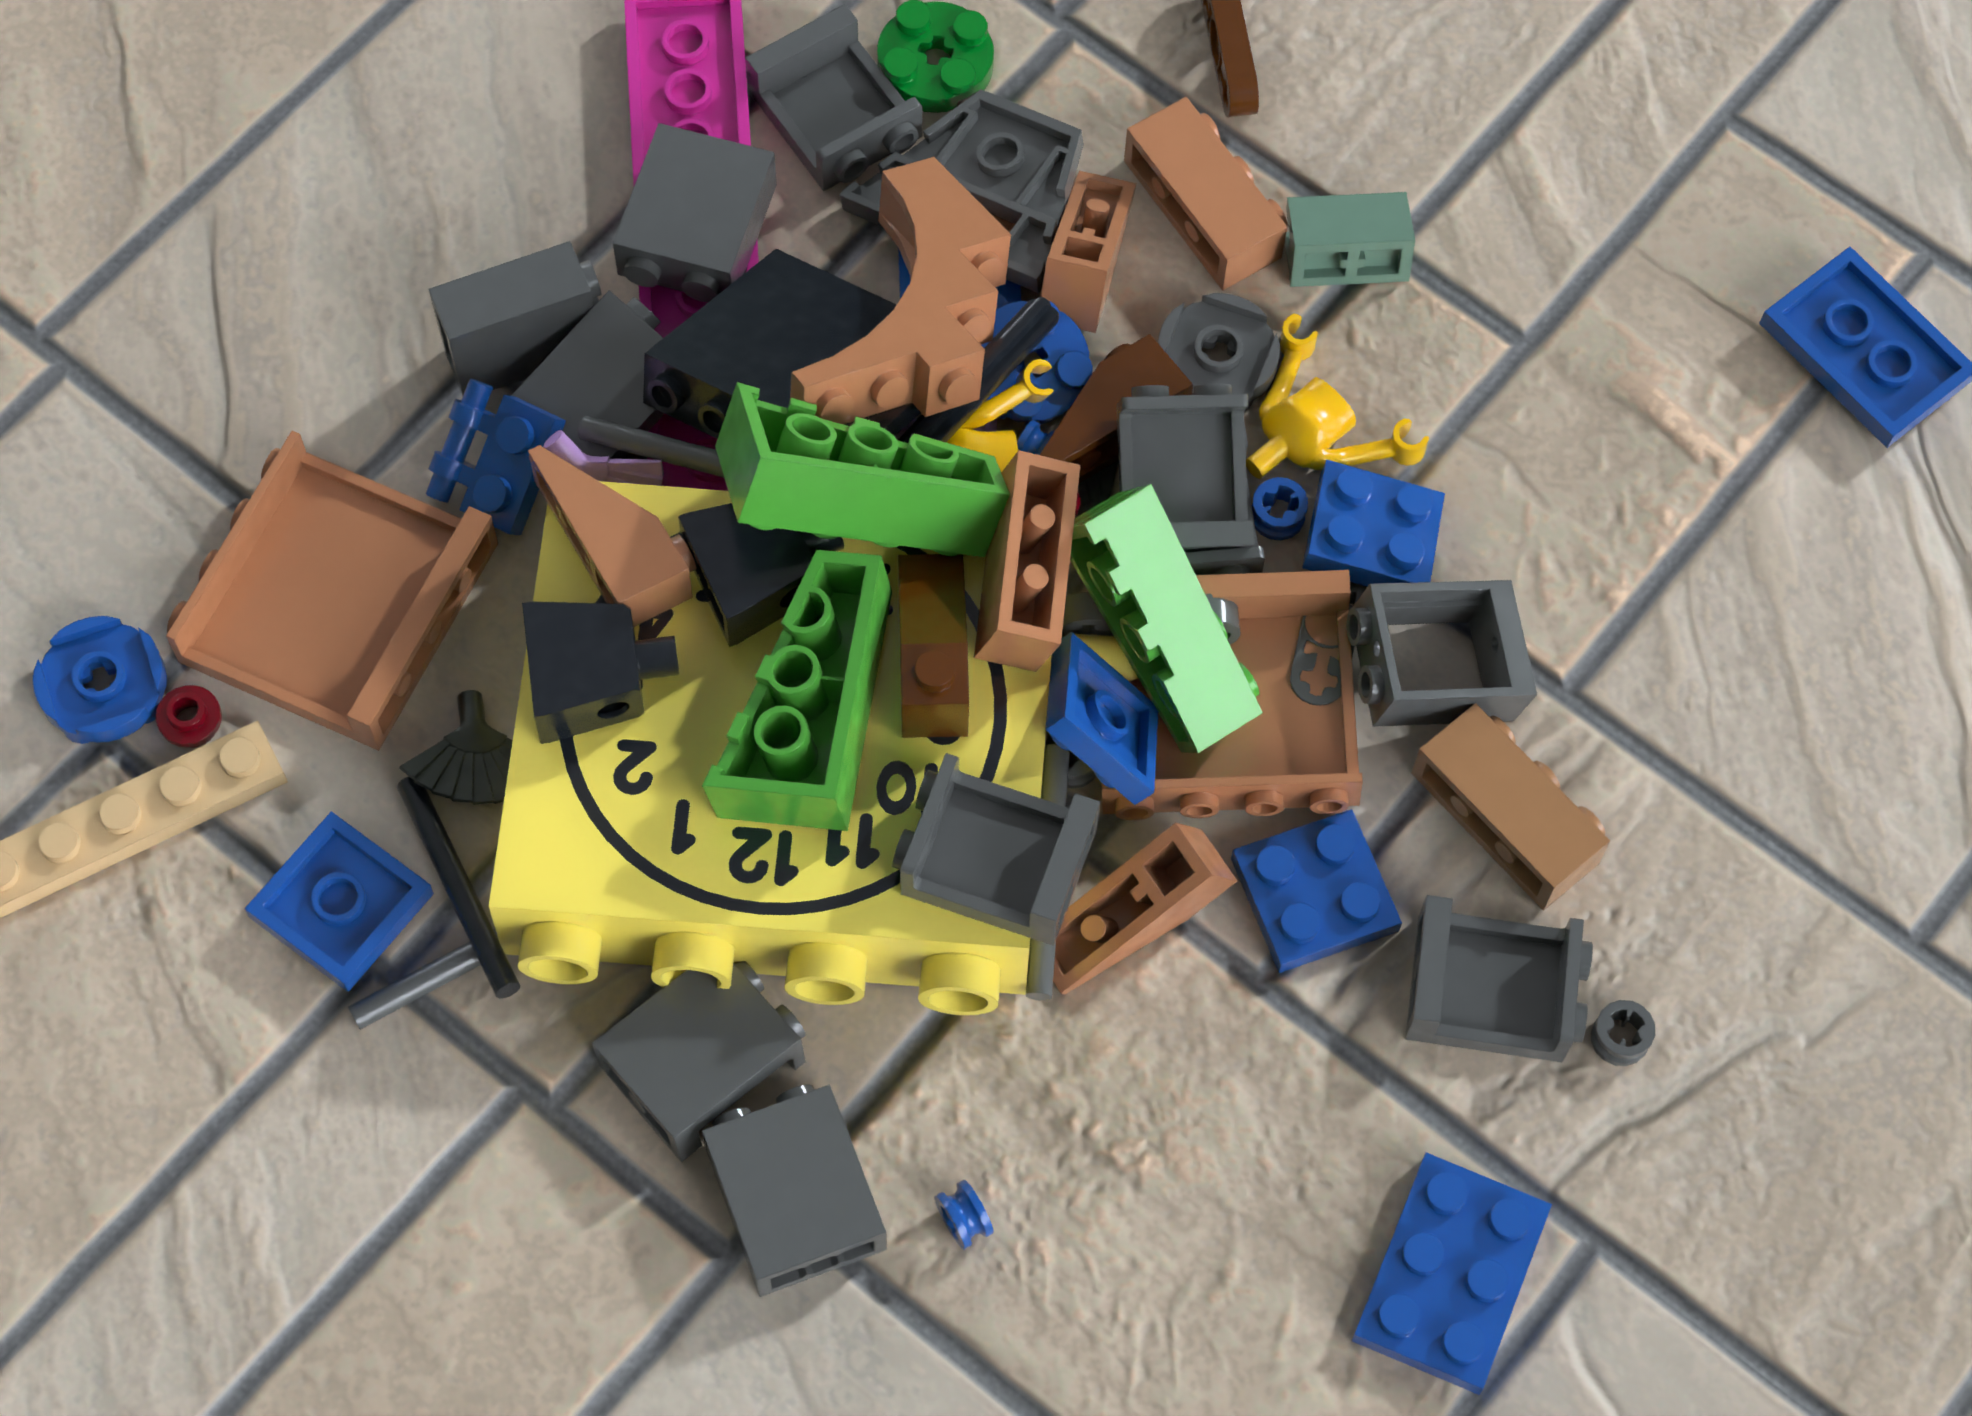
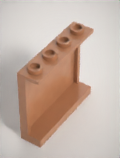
[166,431,498,751]
[1101,570,1363,820]

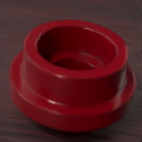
[156,685,222,748]

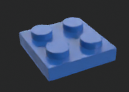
[1302,459,1445,587]
[1045,632,1158,805]
[1231,809,1402,973]
[244,811,434,992]

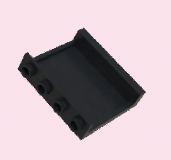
[643,249,921,439]

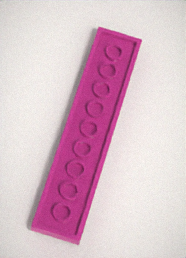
[624,0,759,491]

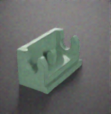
[1285,192,1415,287]

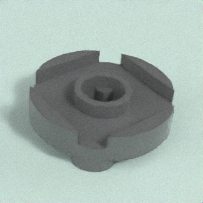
[1158,293,1280,411]

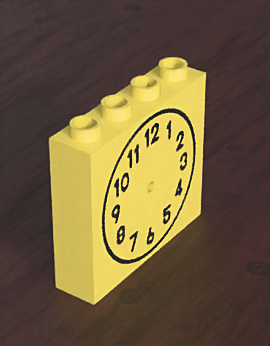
[488,481,1052,1015]

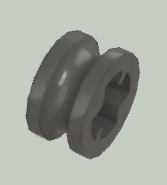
[1591,1000,1656,1066]

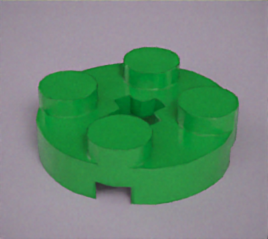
[877,0,994,113]

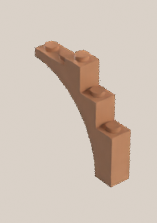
[790,157,1011,424]

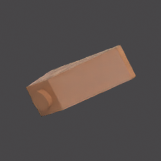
[1041,171,1137,333]
[528,445,696,627]
[1053,822,1238,994]

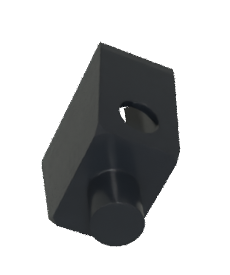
[678,503,844,647]
[522,602,679,744]

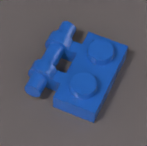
[425,379,566,535]

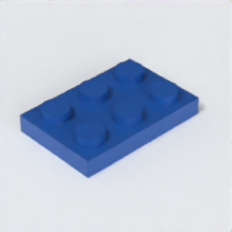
[1759,246,1972,448]
[1351,1152,1552,1395]

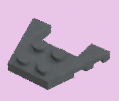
[839,89,1084,293]

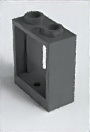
[1346,580,1537,727]

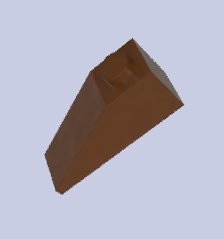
[1040,334,1193,484]
[898,554,969,738]

